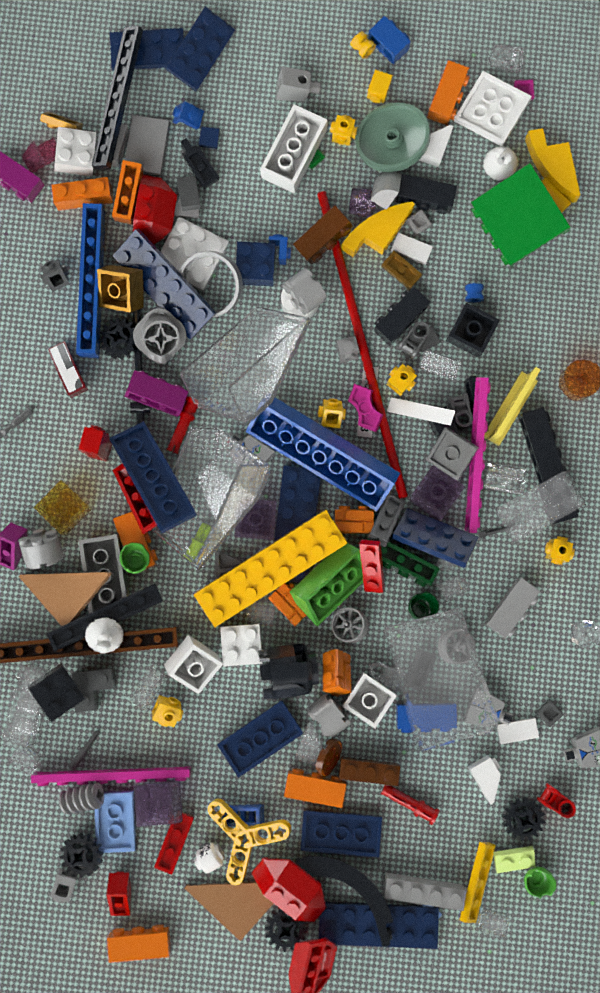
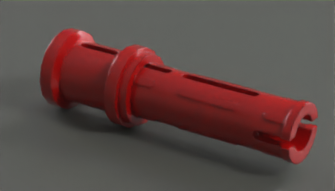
[166,396,202,455]
[381,785,440,825]

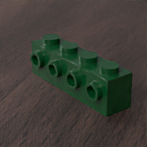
[366,533,440,588]

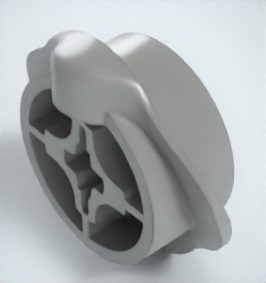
[133,306,186,364]

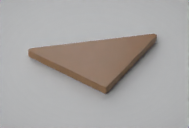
[19,572,112,626]
[184,882,274,941]

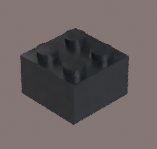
[446,303,500,358]
[27,663,86,723]

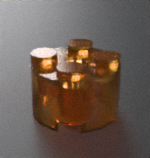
[559,359,600,401]

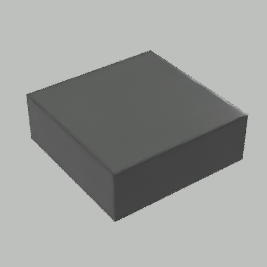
[536,699,564,727]

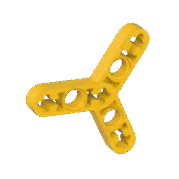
[208,798,292,885]

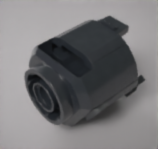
[258,643,319,699]

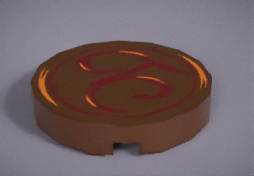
[315,738,342,777]

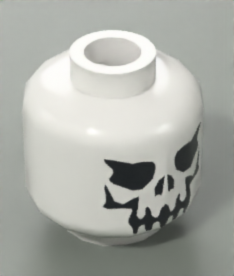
[194,842,225,873]

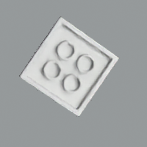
[454,71,532,147]
[160,217,229,292]

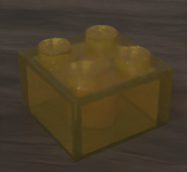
[33,480,93,536]

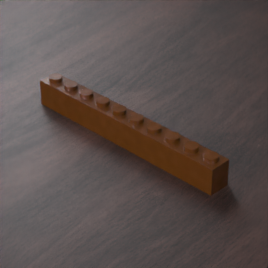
[0,627,180,663]

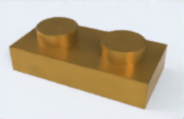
[40,112,83,130]
[381,251,423,290]

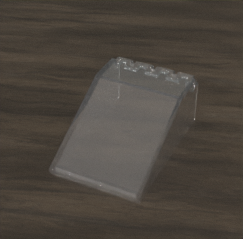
[180,306,310,423]
[151,427,271,570]
[385,608,498,751]

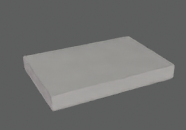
[125,115,170,176]

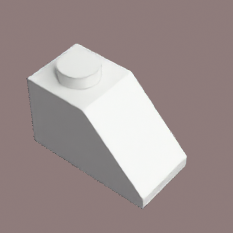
[419,125,453,167]
[468,755,501,804]

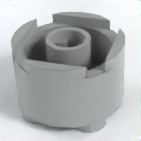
[282,268,326,315]
[18,529,63,569]
[307,692,352,738]

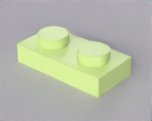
[493,846,536,873]

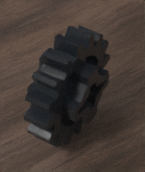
[99,318,137,360]
[501,796,546,842]
[59,832,104,878]
[265,907,308,952]

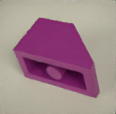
[0,522,28,570]

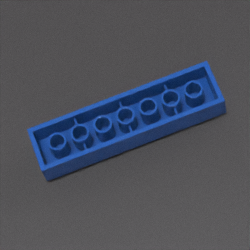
[246,393,400,511]

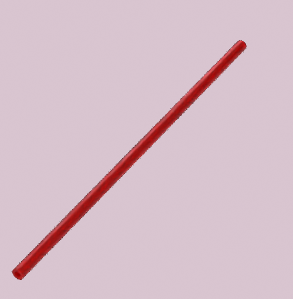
[317,191,408,499]

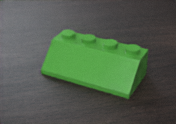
[290,543,363,626]

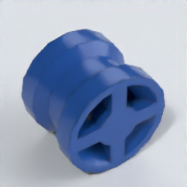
[465,283,484,303]

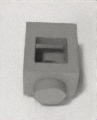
[336,336,359,363]
[50,868,78,903]

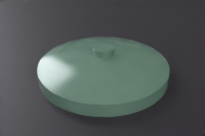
[355,102,431,172]

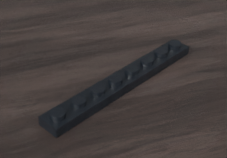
[92,26,143,170]

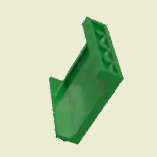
[470,163,570,268]

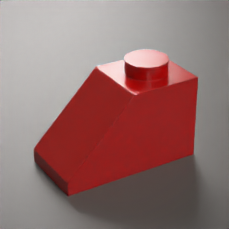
[106,871,131,916]

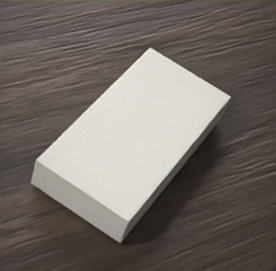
[391,233,433,265]
[497,718,539,744]

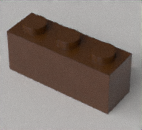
[293,205,353,265]
[338,756,400,786]

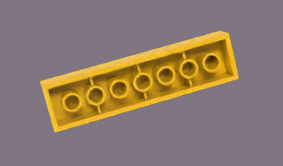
[193,509,347,628]

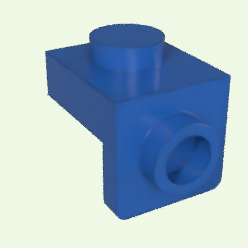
[173,101,204,130]
[269,234,291,265]

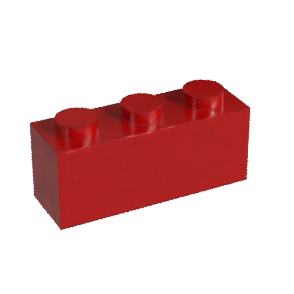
[78,425,112,462]

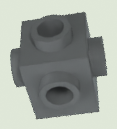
[40,259,69,292]

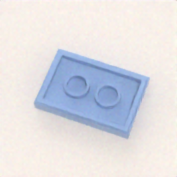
[95,790,136,853]

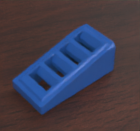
[223,804,265,827]

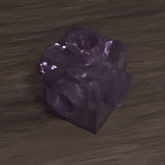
[348,188,376,217]

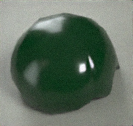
[408,591,439,622]

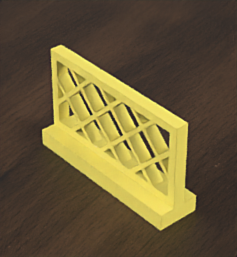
[484,367,541,446]

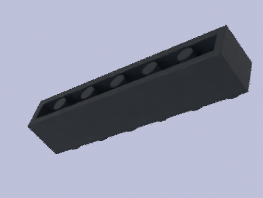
[518,407,579,525]

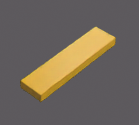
[459,842,496,923]

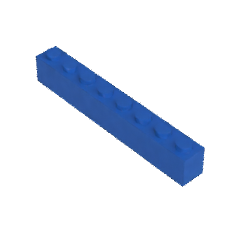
[76,203,106,358]

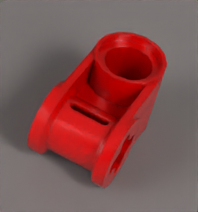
[536,783,576,818]

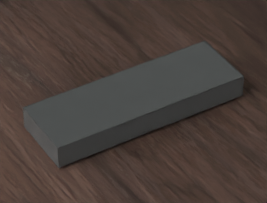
[368,494,405,547]

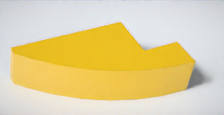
[525,128,581,203]
[341,202,415,258]

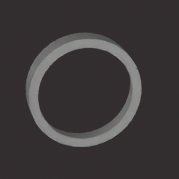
[179,251,243,317]

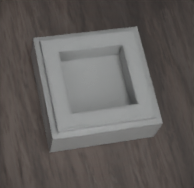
[406,209,432,236]

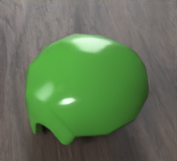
[119,542,150,574]
[523,867,557,898]

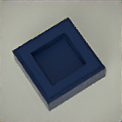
[199,127,220,149]

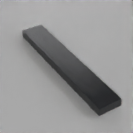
[46,583,164,652]

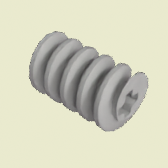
[59,783,105,815]

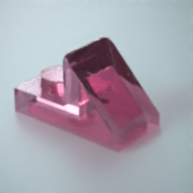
[21,138,56,173]

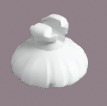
[483,146,518,181]
[85,618,123,653]

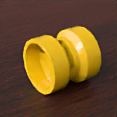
[350,31,376,59]

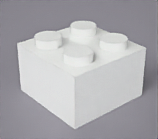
[54,127,96,177]
[220,624,263,667]
[164,635,223,694]
[341,672,397,728]

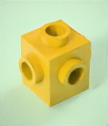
[330,115,358,146]
[386,364,417,397]
[318,398,346,428]
[545,536,575,565]
[152,695,183,727]

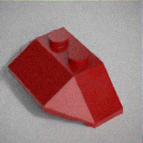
[133,175,177,245]
[113,464,157,534]
[251,857,326,922]
[288,938,338,993]

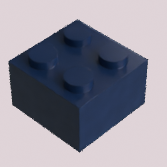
[236,241,276,287]

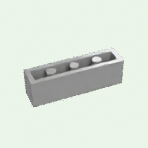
[382,872,466,911]

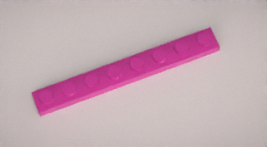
[464,377,491,533]
[31,766,191,786]

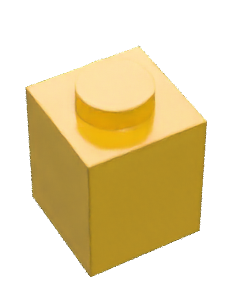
[367,70,393,104]

